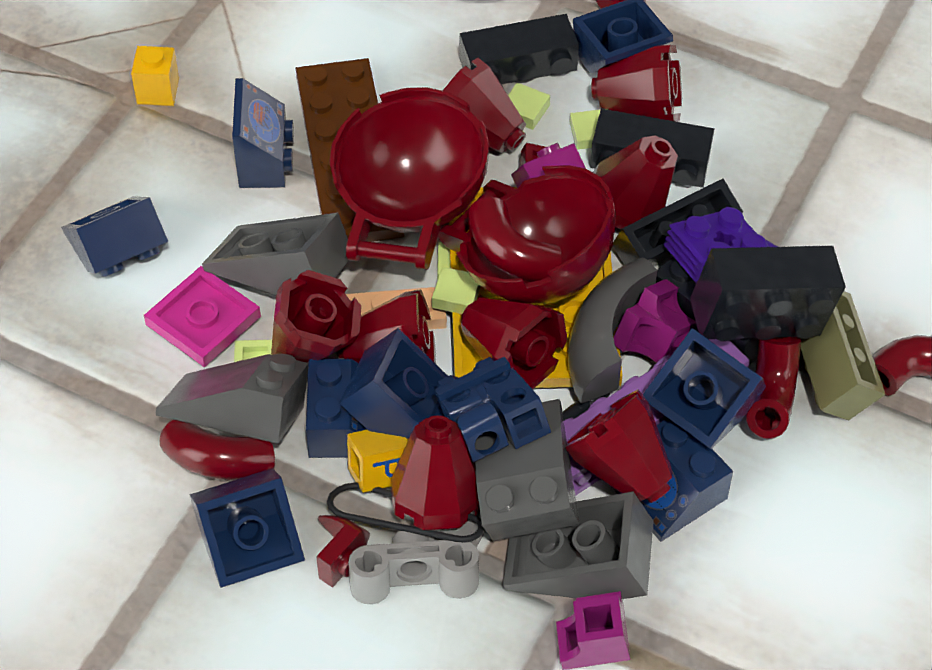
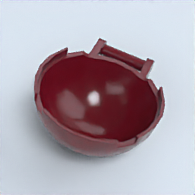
[329,87,489,270]
[438,165,616,305]

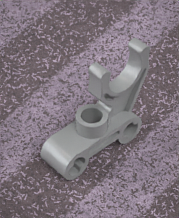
[348,510,486,604]

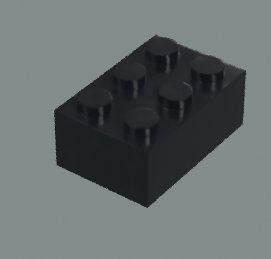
[690,246,846,341]

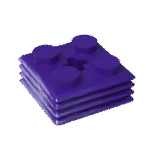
[664,207,769,284]

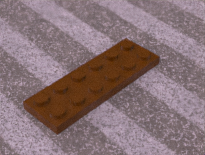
[295,58,405,242]

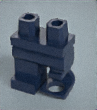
[434,357,551,462]

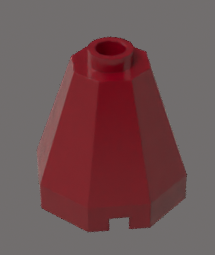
[591,45,682,121]
[442,58,526,153]
[593,135,678,229]
[271,270,362,363]
[336,289,436,364]
[461,297,568,389]
[565,389,673,503]
[391,416,480,530]

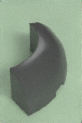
[568,257,657,404]

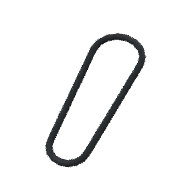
[327,482,484,543]

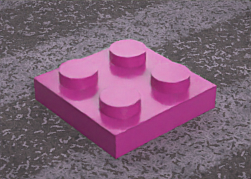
[144,266,261,367]

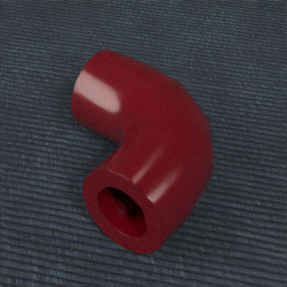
[468,197,561,282]
[872,335,932,396]
[746,337,801,439]
[159,420,275,480]

